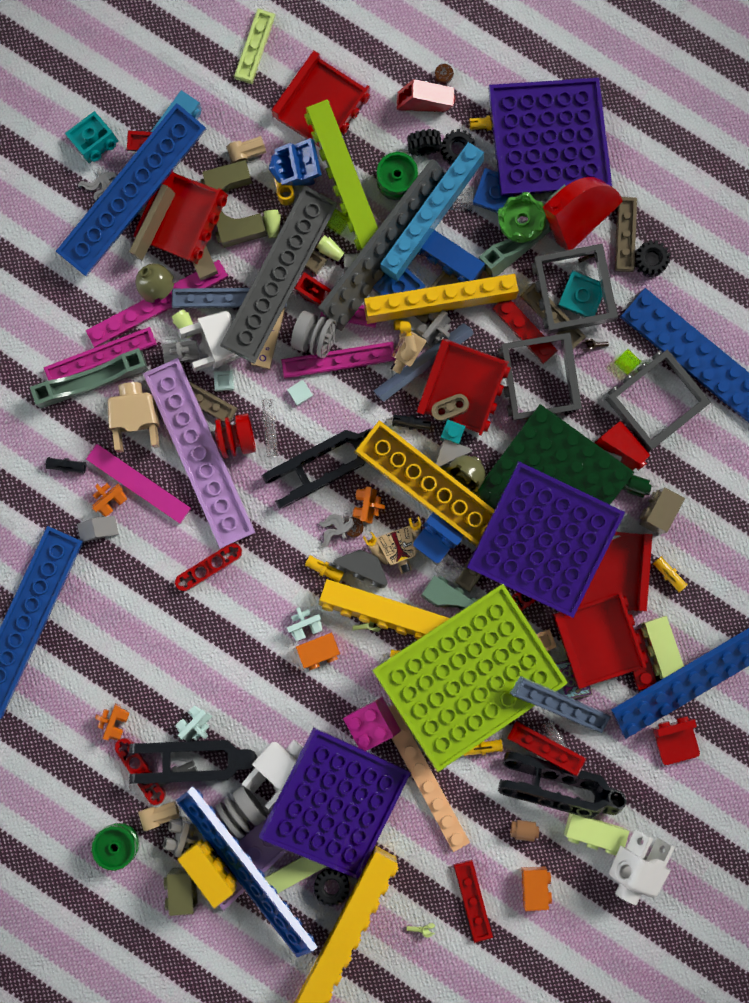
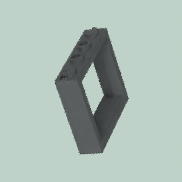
[531,243,618,334]
[498,333,582,420]
[605,349,711,452]

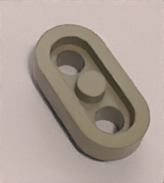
[432,394,469,422]

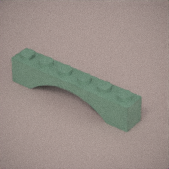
[479,184,566,277]
[30,348,149,409]
[421,575,477,610]

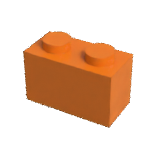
[296,632,341,670]
[521,866,552,911]

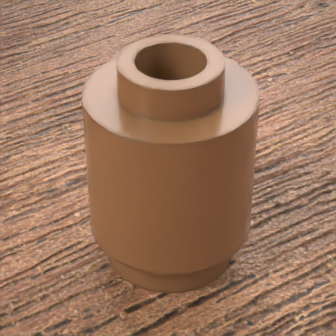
[510,820,539,842]

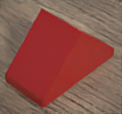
[294,272,331,306]

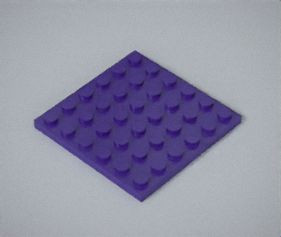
[488,78,612,196]
[467,461,625,617]
[258,727,411,879]

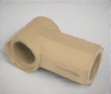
[226,136,266,163]
[138,801,180,831]

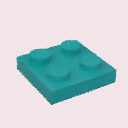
[558,270,603,317]

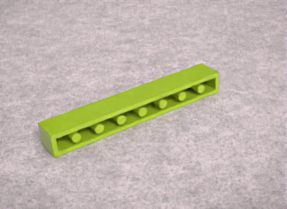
[304,99,378,251]

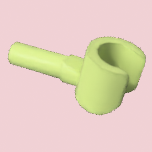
[353,621,381,632]
[407,923,435,938]

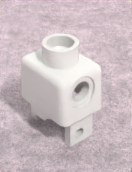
[179,311,240,372]
[242,740,303,811]
[609,829,675,905]

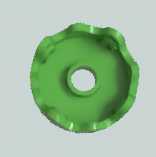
[498,192,546,242]

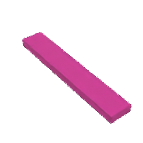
[43,327,157,380]
[281,342,395,379]
[86,444,192,524]

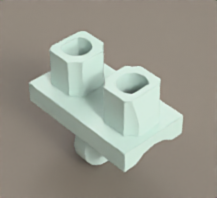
[287,607,323,641]
[175,706,213,741]

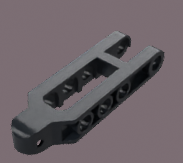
[262,429,371,509]
[129,740,257,784]
[498,752,627,819]

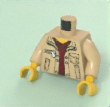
[390,320,427,374]
[363,516,421,574]

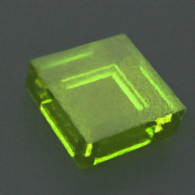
[326,208,349,235]
[614,349,642,376]

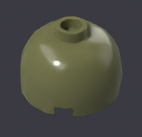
[135,263,174,303]
[446,455,485,493]

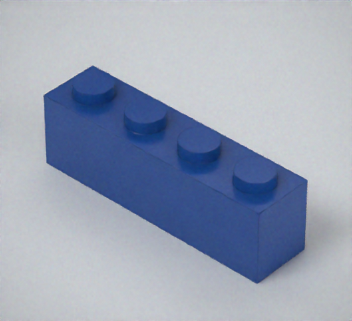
[417,230,485,282]

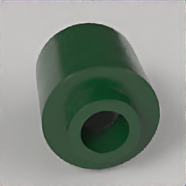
[623,475,652,498]

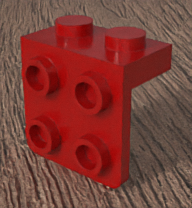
[652,716,700,765]

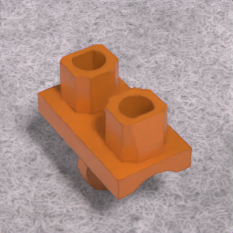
[92,483,127,517]
[353,487,385,524]
[95,703,130,740]

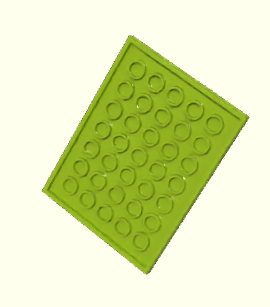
[372,584,568,772]

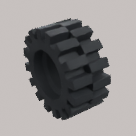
[407,129,442,156]
[441,129,476,165]
[635,240,670,277]
[314,868,349,907]

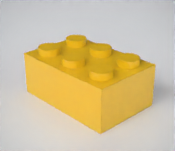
[178,839,237,908]

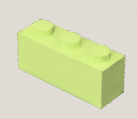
[640,616,684,679]
[564,813,630,855]

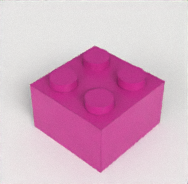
[343,696,401,751]

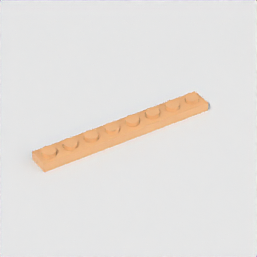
[389,704,470,852]

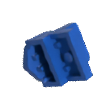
[268,138,322,186]
[413,512,463,563]

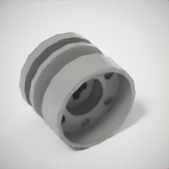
[291,310,336,358]
[216,785,268,839]

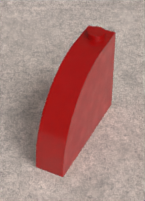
[543,177,623,250]

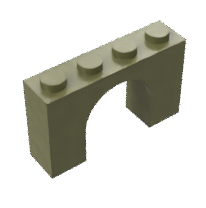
[200,160,267,248]

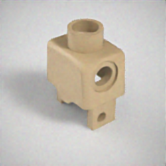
[108,382,161,453]

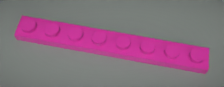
[85,260,229,347]

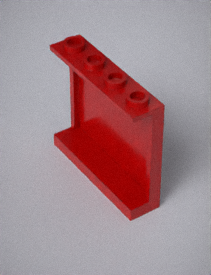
[272,50,371,147]
[133,172,228,264]
[417,338,511,436]
[579,532,653,611]
[553,593,648,689]

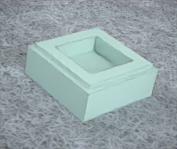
[214,371,234,392]
[287,380,313,406]

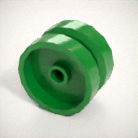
[376,152,418,201]
[92,823,140,871]

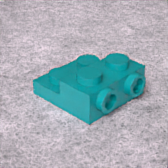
[65,111,119,164]

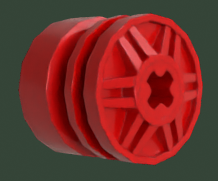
[215,413,256,459]

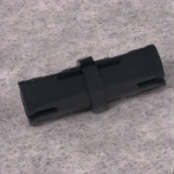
[392,414,431,431]
[45,457,87,474]

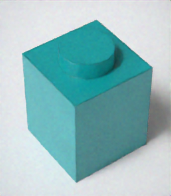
[440,419,465,444]

